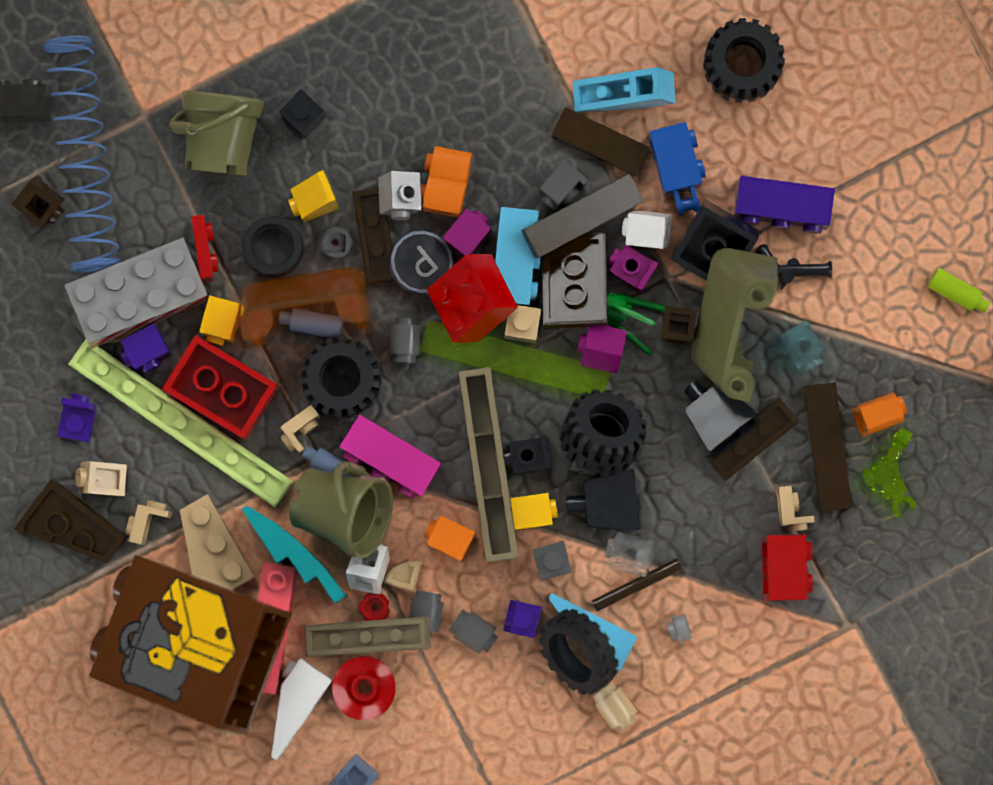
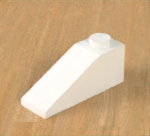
[271,658,333,760]

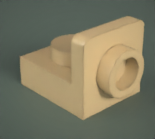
[280,405,320,454]
[75,461,127,497]
[776,486,814,532]

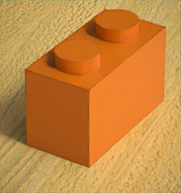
[424,515,476,562]

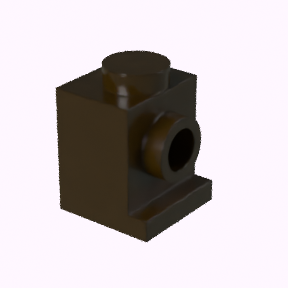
[11,175,65,228]
[659,306,697,345]

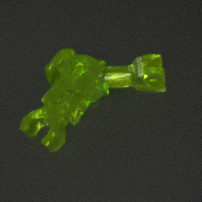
[863,428,916,518]

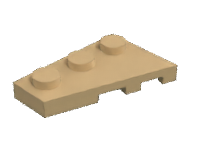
[180,494,255,590]

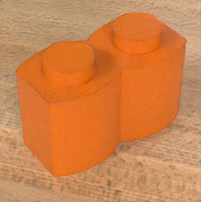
[421,146,473,218]
[852,392,908,437]

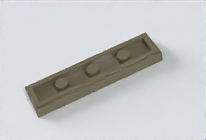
[304,617,431,657]

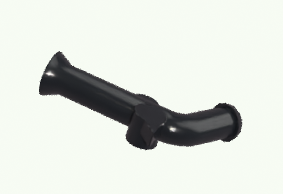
[755,244,832,290]

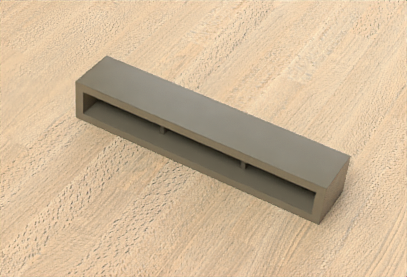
[459,367,518,563]

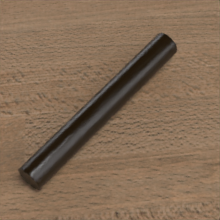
[592,558,682,612]

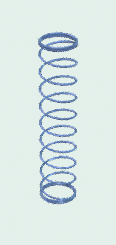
[43,35,121,273]

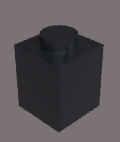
[279,89,326,139]

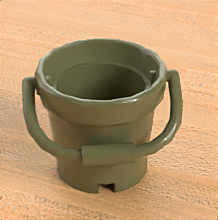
[169,91,265,176]
[289,461,393,559]

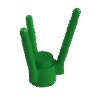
[607,292,665,356]

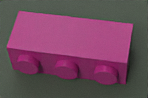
[340,414,442,499]

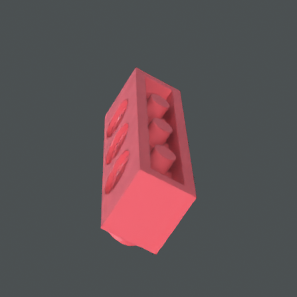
[258,563,298,695]

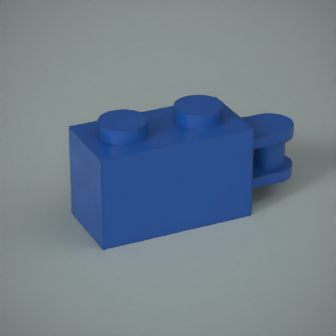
[648,122,706,217]

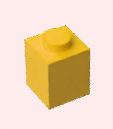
[199,295,243,346]
[510,493,558,531]

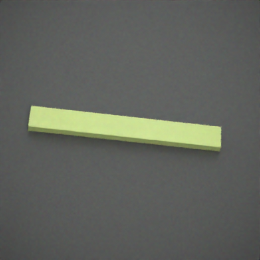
[68,339,294,508]

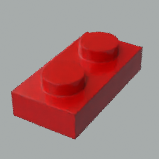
[191,214,218,282]

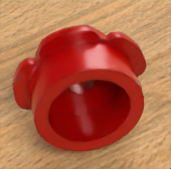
[358,593,390,621]

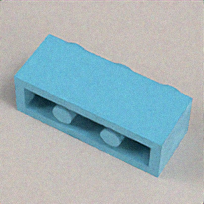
[495,207,541,307]

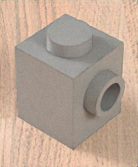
[378,171,421,220]

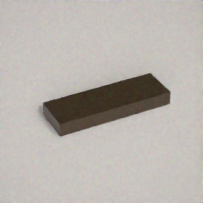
[551,107,650,177]
[352,187,395,286]
[705,397,799,481]

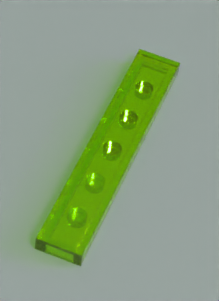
[420,321,610,394]

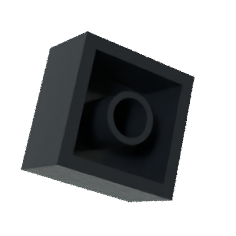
[671,199,759,281]

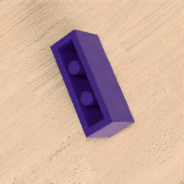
[733,176,835,234]

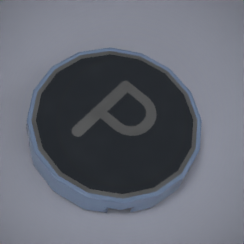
[390,231,453,294]

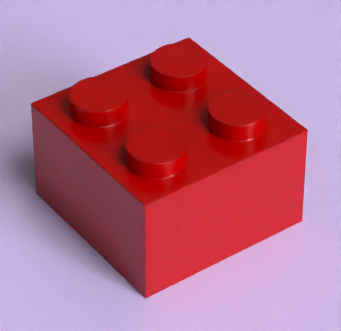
[426,254,518,343]
[762,535,813,601]

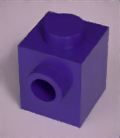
[119,324,172,373]

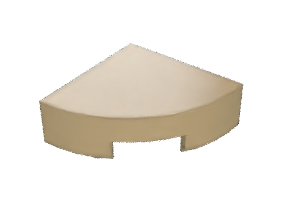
[383,561,423,592]

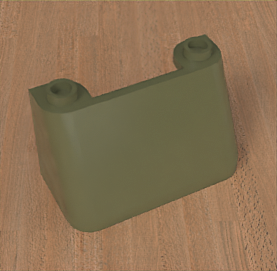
[691,248,778,402]

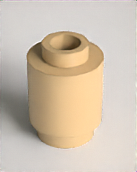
[592,682,637,731]

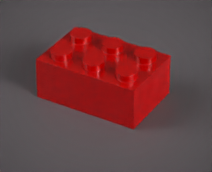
[162,335,280,441]

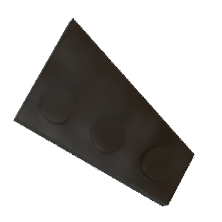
[13,479,128,563]

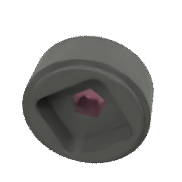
[318,226,352,259]

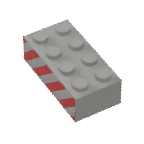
[64,238,208,349]

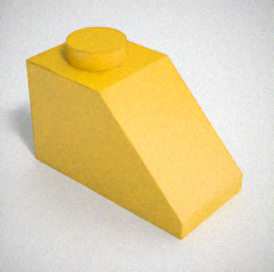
[288,170,339,223]

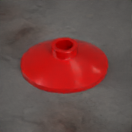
[332,656,396,720]

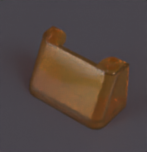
[240,267,374,348]

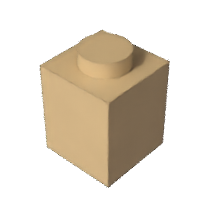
[505,305,541,344]

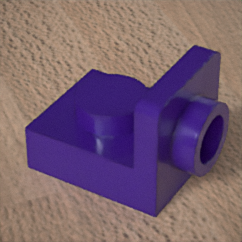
[57,393,97,443]

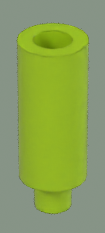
[927,267,991,313]

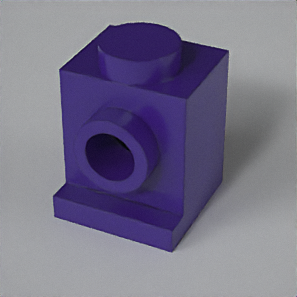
[503,600,542,638]

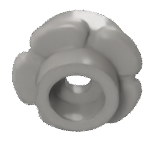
[667,614,692,644]

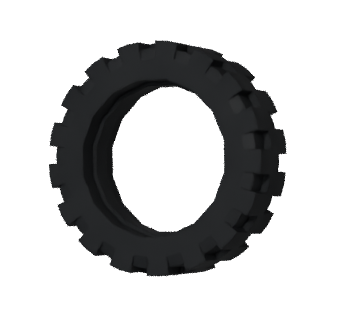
[539,609,618,695]

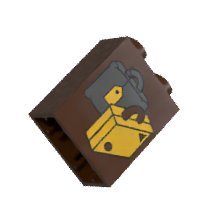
[89,555,292,735]

